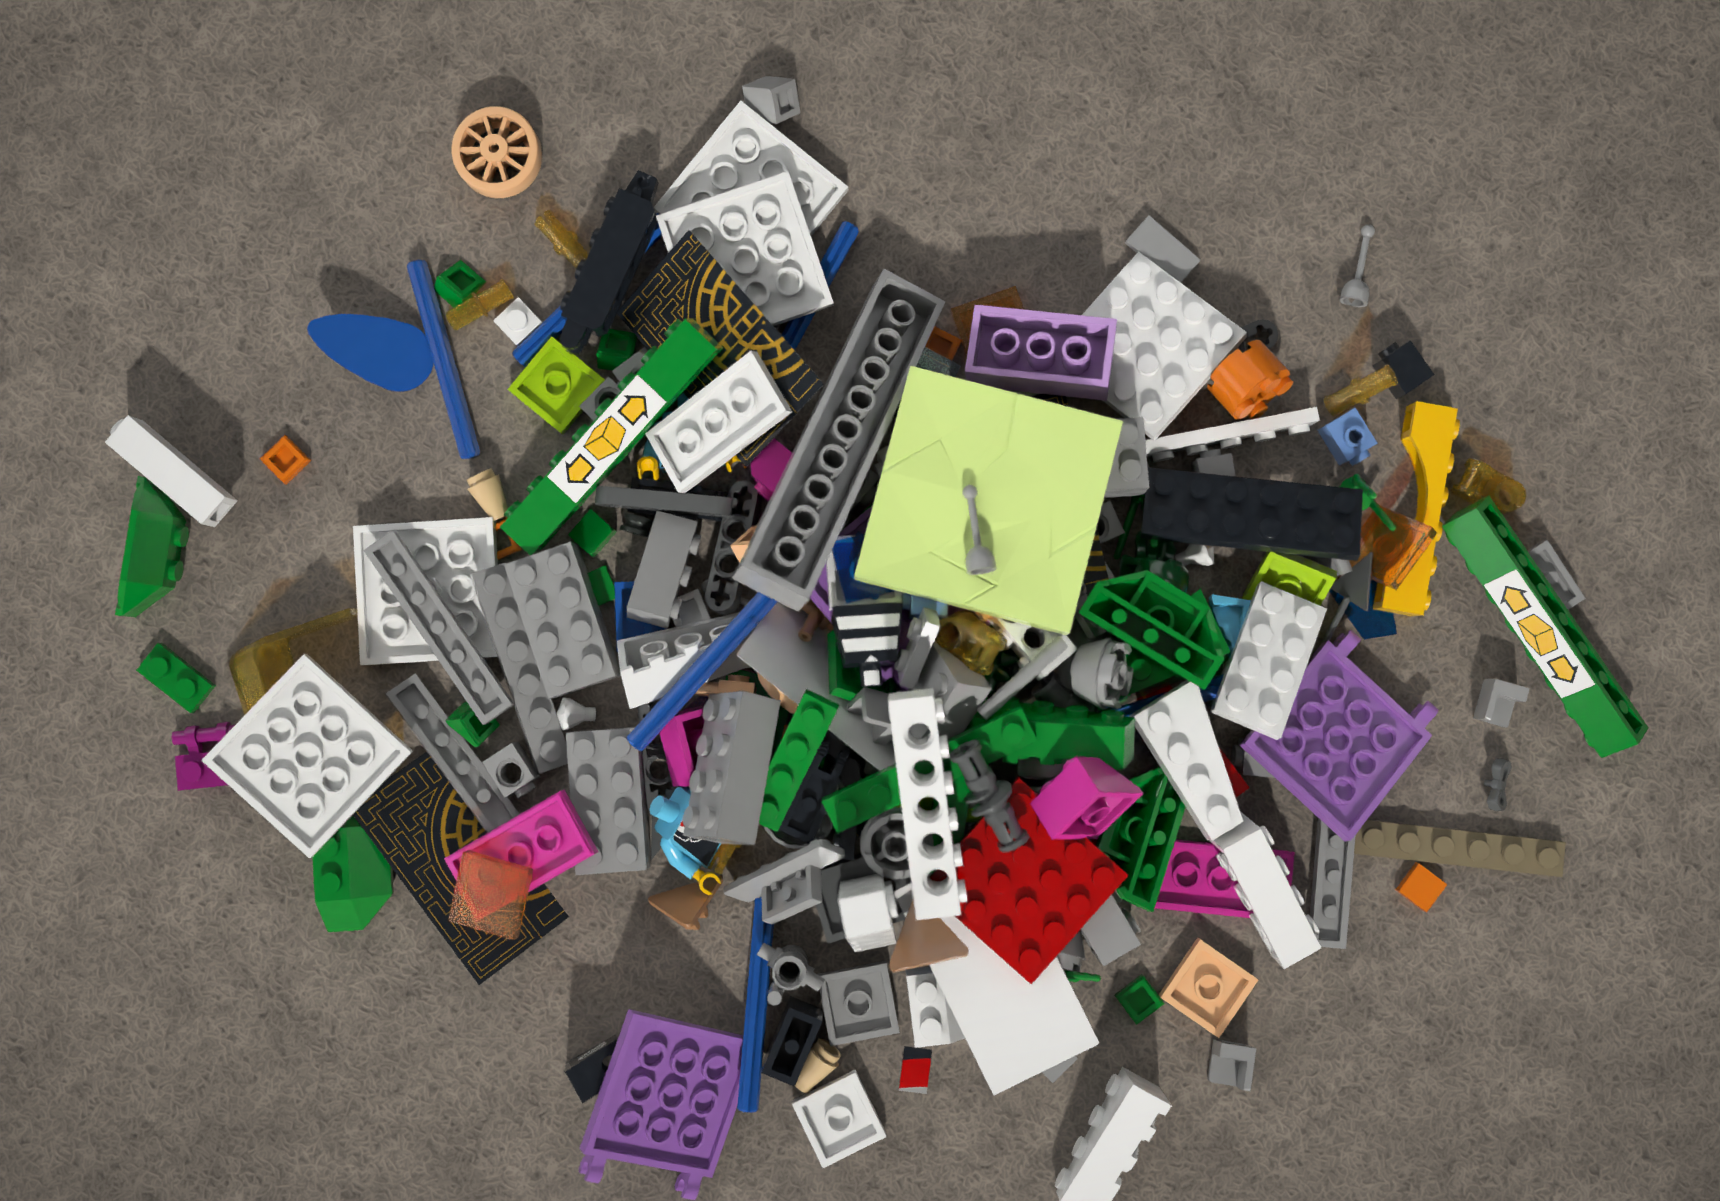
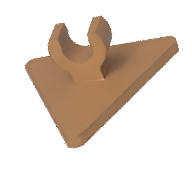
[648,875,723,930]
[889,899,969,972]

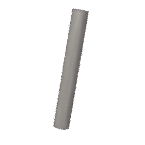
[977,636,1068,721]

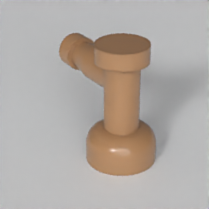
[787,599,831,642]

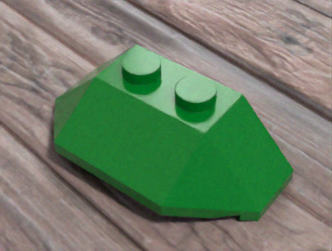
[115,476,189,617]
[1078,570,1224,690]
[1096,767,1185,912]
[312,815,394,932]

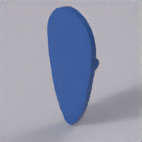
[307,314,433,392]

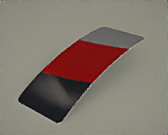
[899,1046,932,1094]

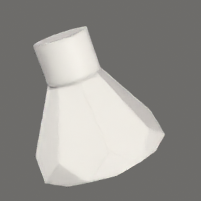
[1175,543,1214,566]
[556,697,596,730]

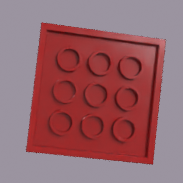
[929,777,1129,985]

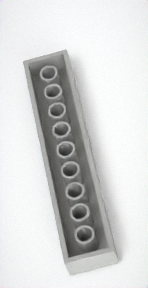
[732,269,946,611]

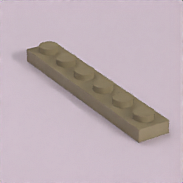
[1354,819,1566,877]

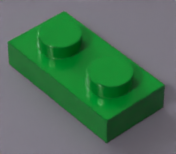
[136,643,216,713]

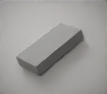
[1125,215,1201,283]

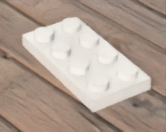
[645,351,792,493]
[1210,581,1327,740]

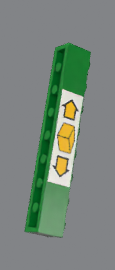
[500,318,723,555]
[1442,495,1649,758]

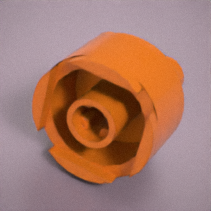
[1207,340,1293,420]

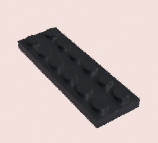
[1140,467,1363,561]

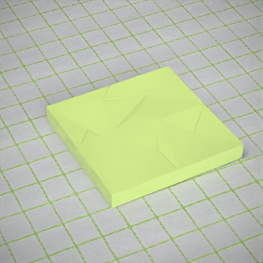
[854,366,1123,635]

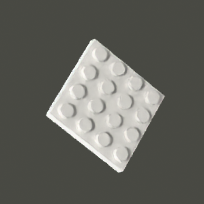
[654,100,848,236]
[656,171,834,326]
[1082,251,1247,441]
[353,517,498,666]
[201,654,413,858]

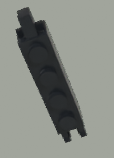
[559,170,659,355]

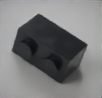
[761,996,823,1087]

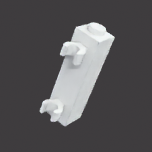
[105,415,238,527]

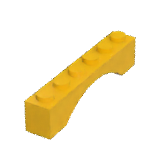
[1372,401,1460,616]

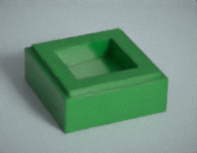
[588,565,615,606]
[1114,974,1164,1025]

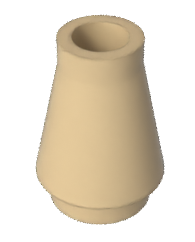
[467,468,508,521]
[795,1038,841,1093]

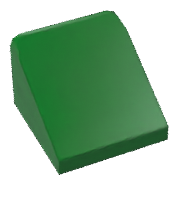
[434,259,486,312]
[597,329,637,371]
[568,509,617,557]
[445,701,500,747]

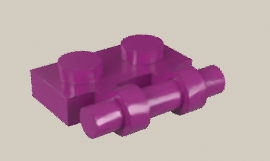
[171,722,236,791]

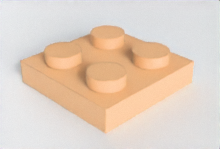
[1159,937,1258,1038]

